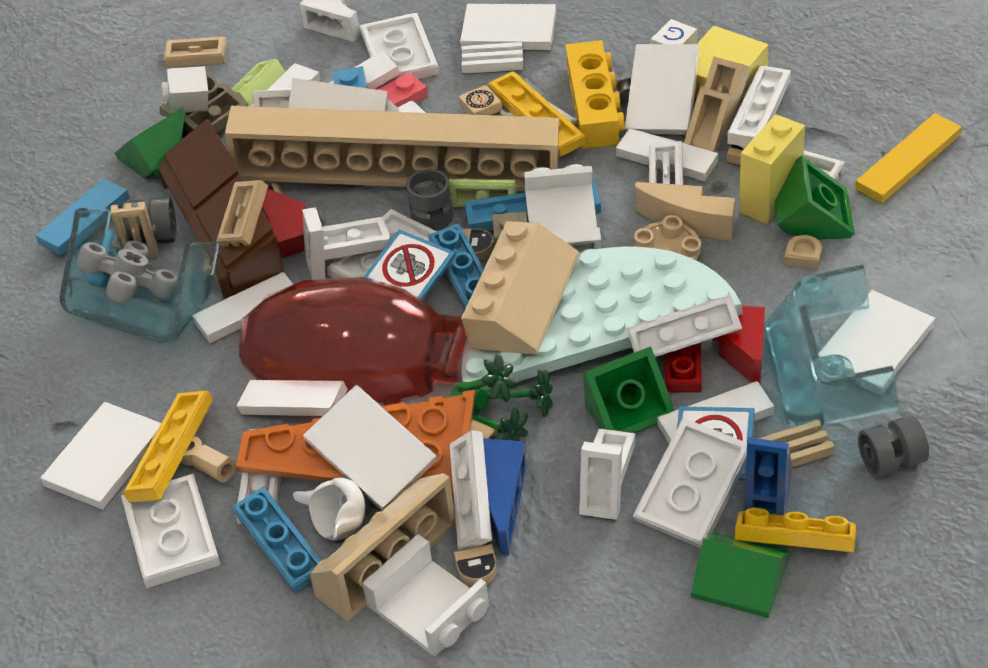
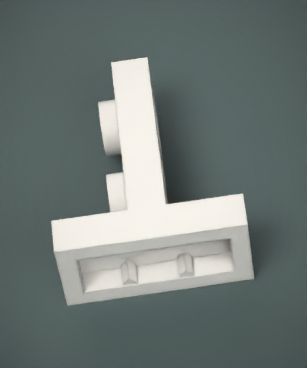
[302,207,391,282]
[579,429,635,520]

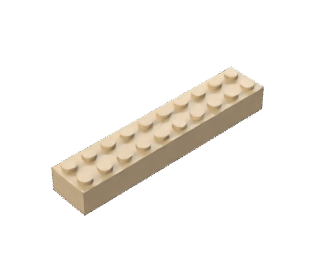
[225,106,559,191]

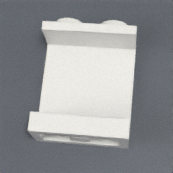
[524,164,601,253]
[362,534,489,657]

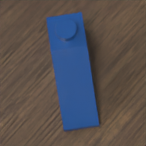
[745,437,792,515]
[483,438,527,555]

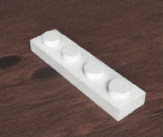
[727,65,791,148]

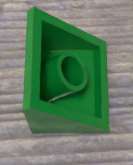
[583,346,675,433]
[691,532,790,618]

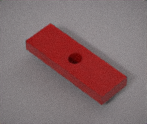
[665,342,702,393]

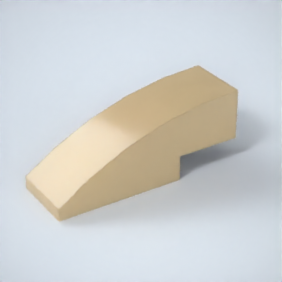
[684,56,751,153]
[635,182,735,241]

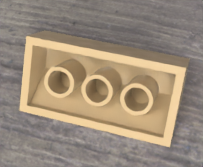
[461,221,579,355]
[310,473,456,622]

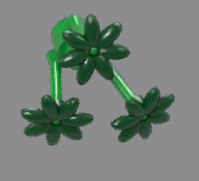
[450,354,553,441]

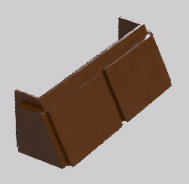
[157,120,284,299]

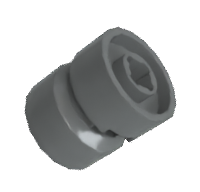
[406,169,453,231]
[122,197,177,242]
[858,415,929,478]

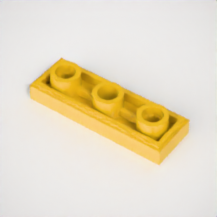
[734,508,856,553]

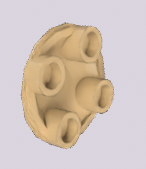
[634,215,701,260]

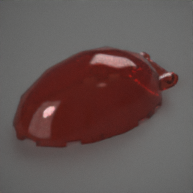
[239,277,467,406]

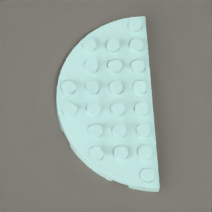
[461,247,743,391]

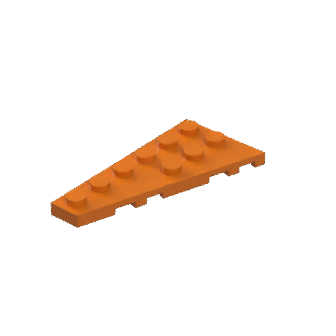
[236,389,476,498]

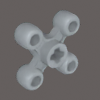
[77,241,179,304]

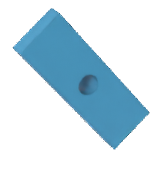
[35,178,129,255]
[428,223,484,310]
[232,486,321,594]

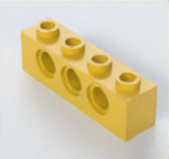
[565,40,625,149]

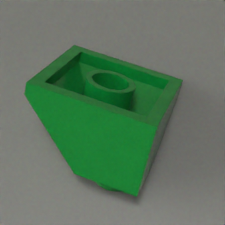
[114,108,185,178]
[775,155,855,240]

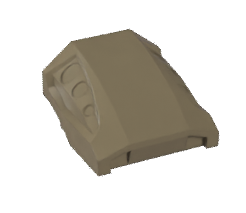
[159,74,248,133]

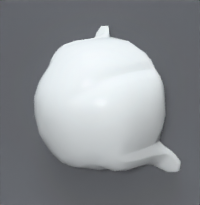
[293,478,365,541]

